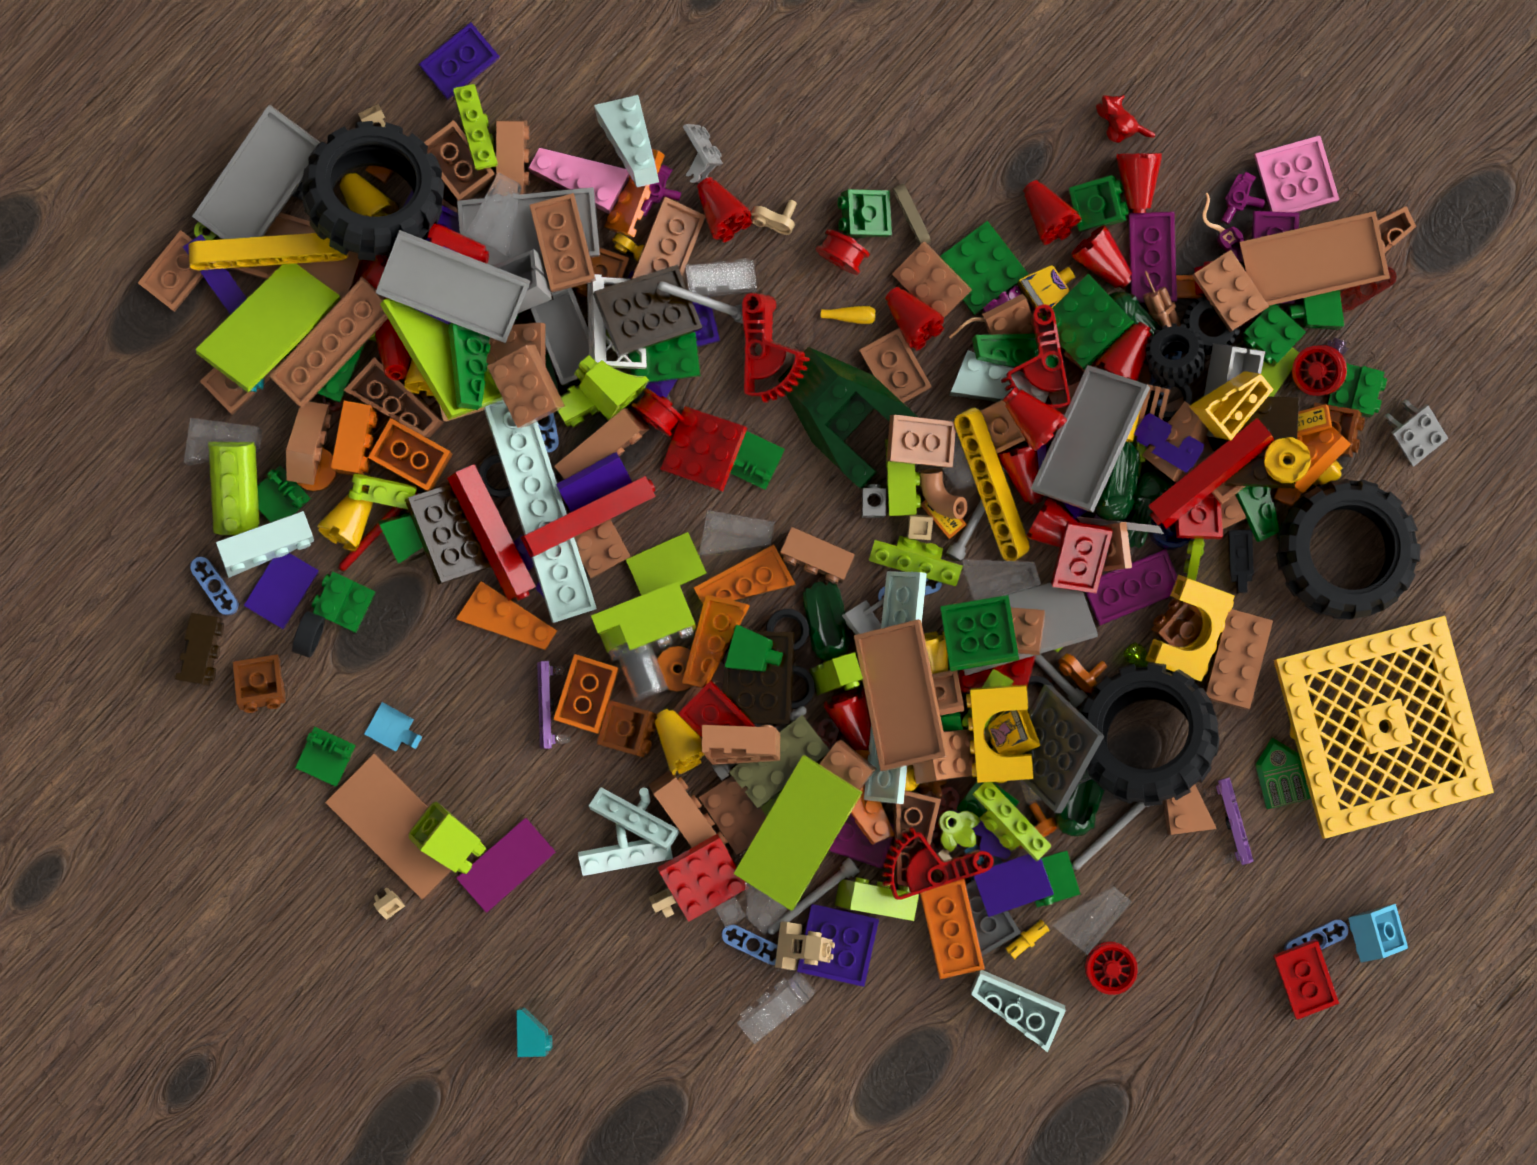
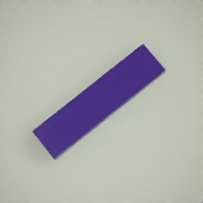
[183,234,247,315]

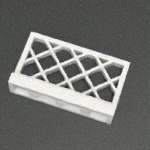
[587,274,646,369]

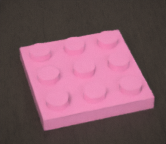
[1254,136,1339,213]

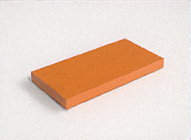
[920,879,985,979]

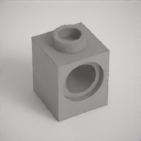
[862,484,886,518]

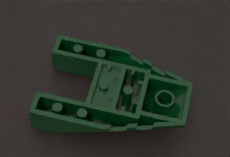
[778,347,919,489]

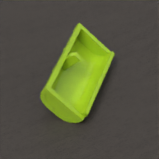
[208,442,260,535]

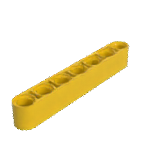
[188,233,348,270]
[954,408,1030,562]

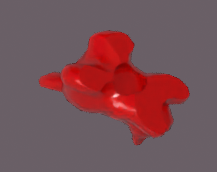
[1096,95,1156,143]

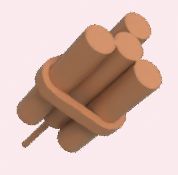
[1143,271,1181,328]

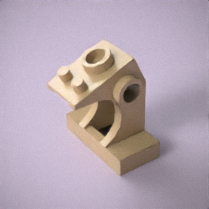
[775,922,835,971]

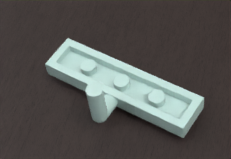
[589,787,680,851]
[578,824,673,876]

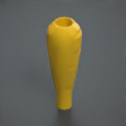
[821,306,876,324]

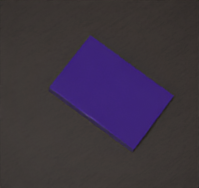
[419,22,500,100]
[556,452,632,512]
[244,553,319,629]
[974,854,1054,917]

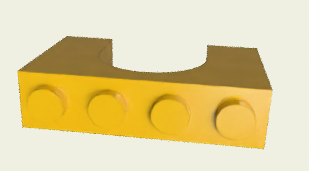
[1145,574,1235,681]
[966,685,1034,783]

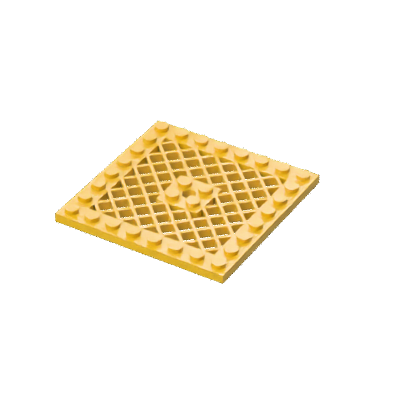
[1274,616,1494,839]

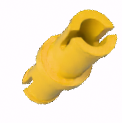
[1005,919,1050,960]

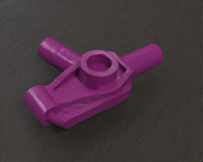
[641,164,681,217]
[1221,172,1265,225]

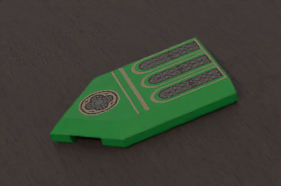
[1255,737,1311,809]

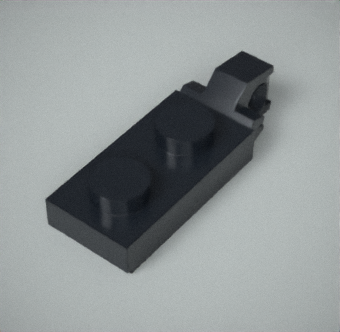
[1228,530,1254,594]

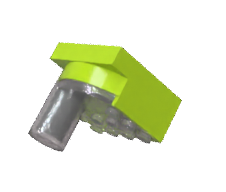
[591,581,697,703]

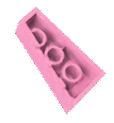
[529,148,630,214]

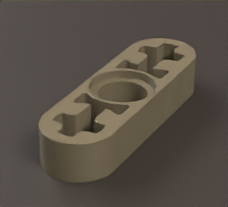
[893,183,931,246]

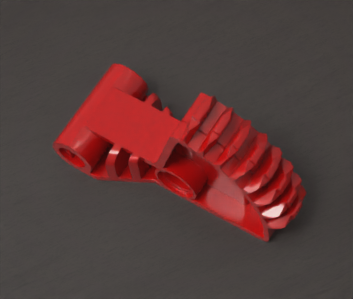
[742,293,810,403]
[1001,304,1071,409]
[882,827,994,900]

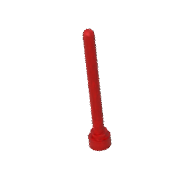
[338,484,419,571]

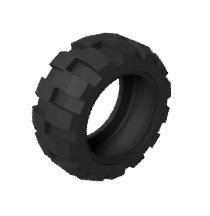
[302,121,444,261]
[1276,478,1421,620]
[1079,662,1220,806]

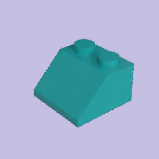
[517,1007,553,1057]

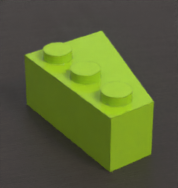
[557,385,600,428]
[885,439,921,516]
[809,652,863,695]
[835,877,919,921]

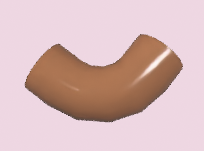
[920,468,967,519]

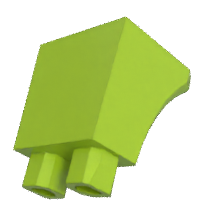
[574,355,649,421]
[409,802,486,874]

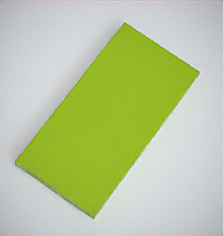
[196,264,341,392]
[380,298,503,420]
[734,755,863,911]

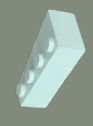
[594,95,659,187]
[949,350,1049,403]
[216,511,314,578]
[971,970,1066,1052]

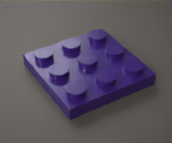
[797,904,879,987]

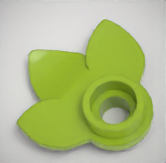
[939,811,980,852]

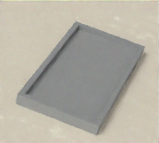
[192,105,320,239]
[457,187,600,266]
[376,230,530,343]
[1031,365,1150,512]
[963,583,1098,676]

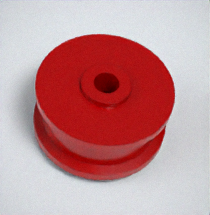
[815,229,870,275]
[1292,345,1347,396]
[631,388,684,437]
[1085,941,1138,995]

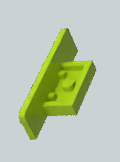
[453,84,498,170]
[869,536,963,586]
[973,782,1051,862]

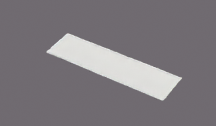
[1077,517,1164,534]

